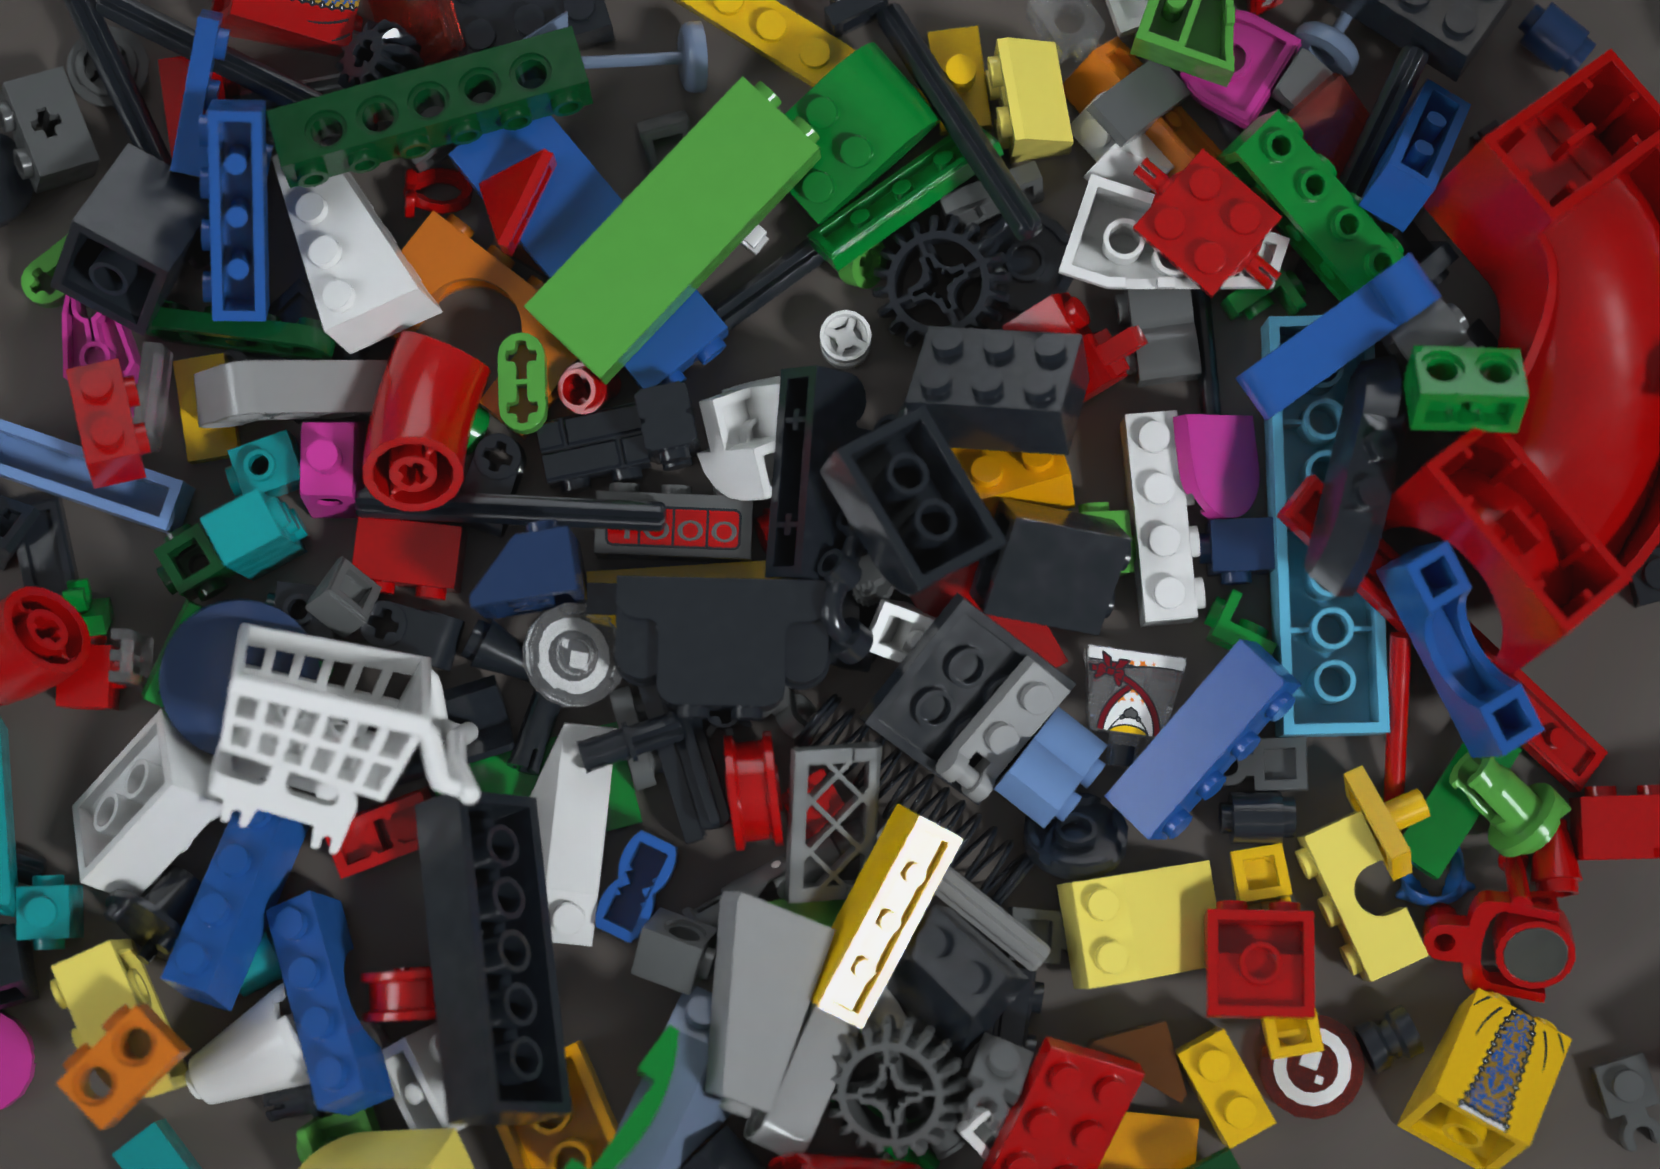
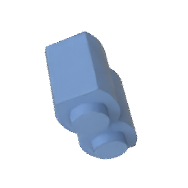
[994,706,1107,828]

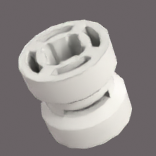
[820,310,872,369]

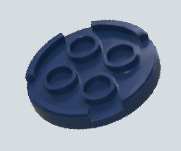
[158,598,320,755]

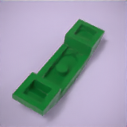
[564,1024,679,1169]

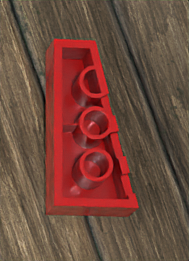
[1569,785,1660,861]

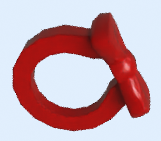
[403,168,473,218]

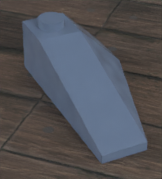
[614,986,732,1169]

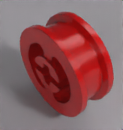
[724,730,784,851]
[359,966,437,1022]

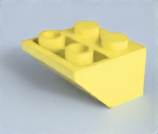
[985,37,1074,164]

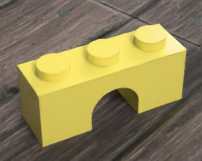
[1295,811,1429,982]

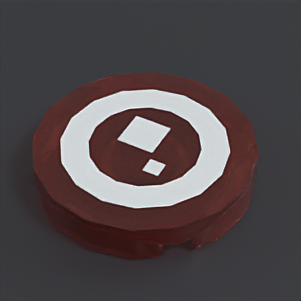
[1258,1015,1365,1120]

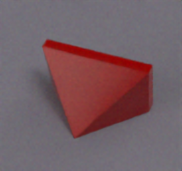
[478,149,557,257]

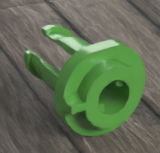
[1449,752,1571,857]

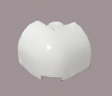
[697,376,781,501]

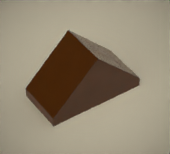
[1086,1019,1187,1103]

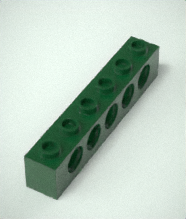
[266,26,593,188]

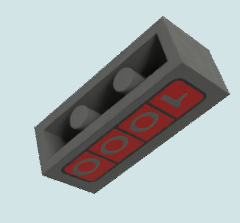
[594,482,754,563]

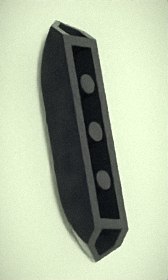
[1304,355,1409,597]

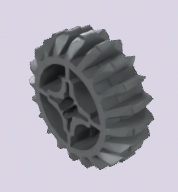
[828,1014,967,1161]

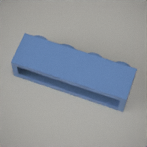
[0,419,195,534]

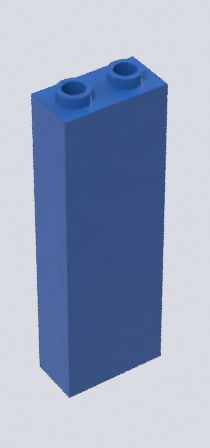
[448,115,729,389]

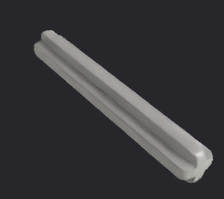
[876,823,1051,971]

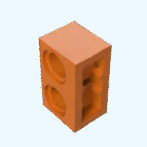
[56,1004,191,1131]

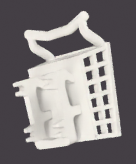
[207,623,480,854]

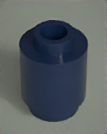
[1517,2,1597,76]

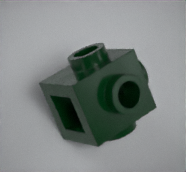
[153,523,236,602]

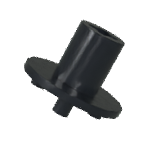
[104,866,202,965]

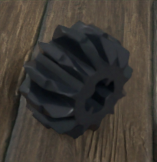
[335,19,425,89]

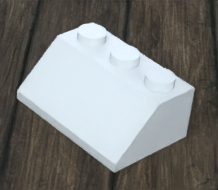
[72,708,223,896]

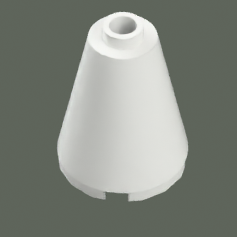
[185,983,311,1105]

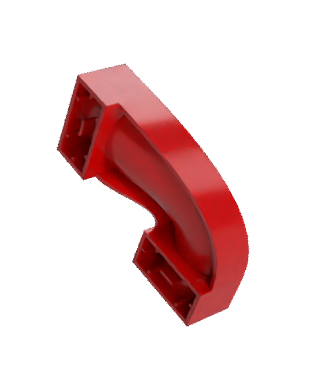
[1383,49,1660,677]

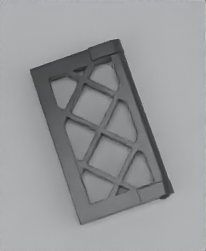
[784,742,882,904]

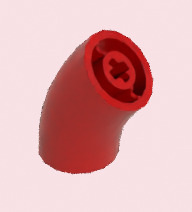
[363,330,491,511]
[0,586,91,706]

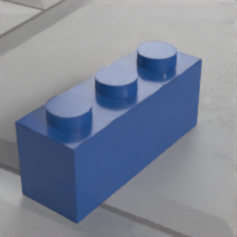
[1359,78,1471,232]

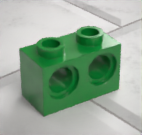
[1403,345,1529,433]

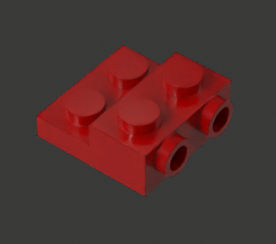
[1204,900,1315,1020]

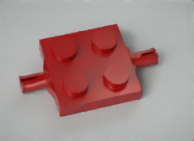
[1133,148,1282,298]

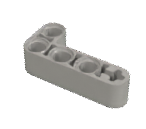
[194,360,388,428]

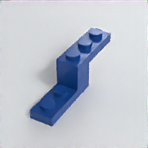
[170,9,274,177]

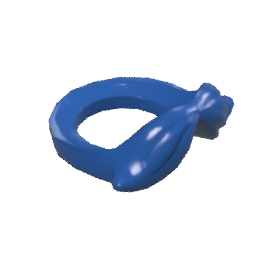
[1395,846,1476,906]

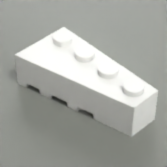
[272,141,443,354]

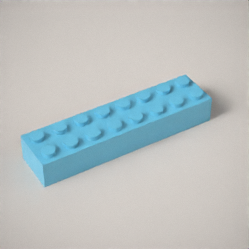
[1261,315,1390,738]

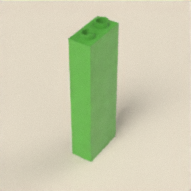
[524,76,822,385]

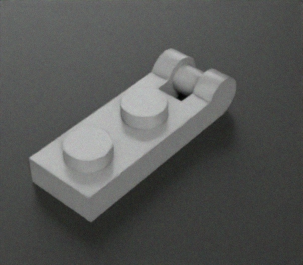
[936,655,1070,803]

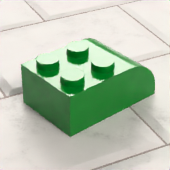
[784,42,941,224]

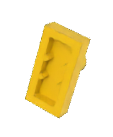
[927,26,992,136]
[173,353,241,464]
[1343,765,1430,881]

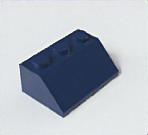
[469,519,587,621]

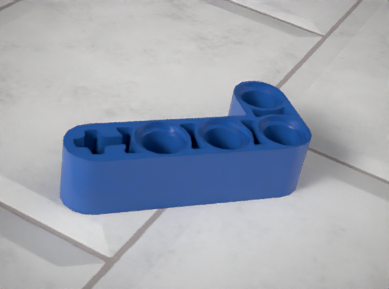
[1235,253,1441,421]

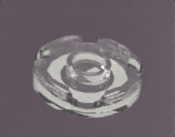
[522,603,622,707]

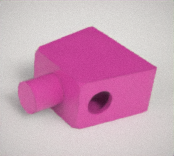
[300,420,366,518]

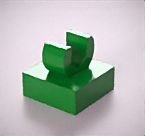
[62,578,114,636]

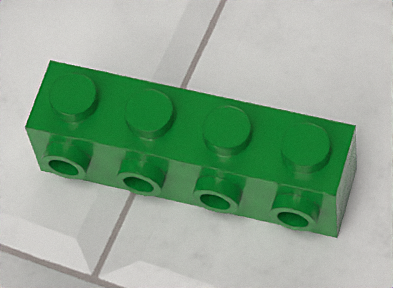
[1216,110,1404,302]

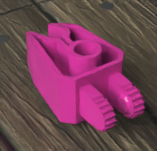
[62,295,146,421]

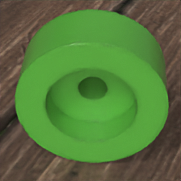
[838,241,887,289]

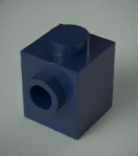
[1197,517,1275,585]

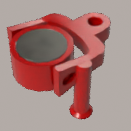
[1422,854,1576,1003]

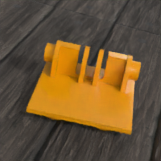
[1098,1112,1199,1169]

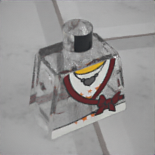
[1083,644,1187,768]

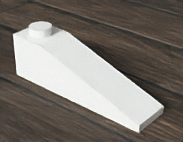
[1058,174,1290,289]
[530,722,617,947]

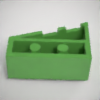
[1130,0,1235,87]

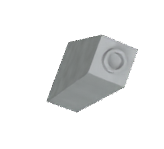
[705,891,835,1118]

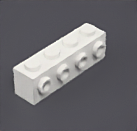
[1120,410,1206,627]

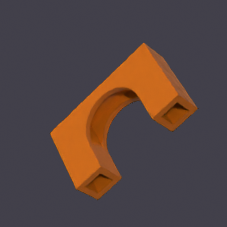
[390,210,581,440]

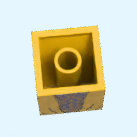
[1397,988,1572,1169]

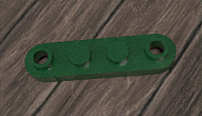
[145,301,336,360]

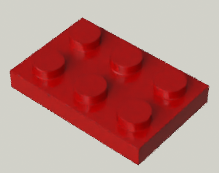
[981,1036,1145,1169]

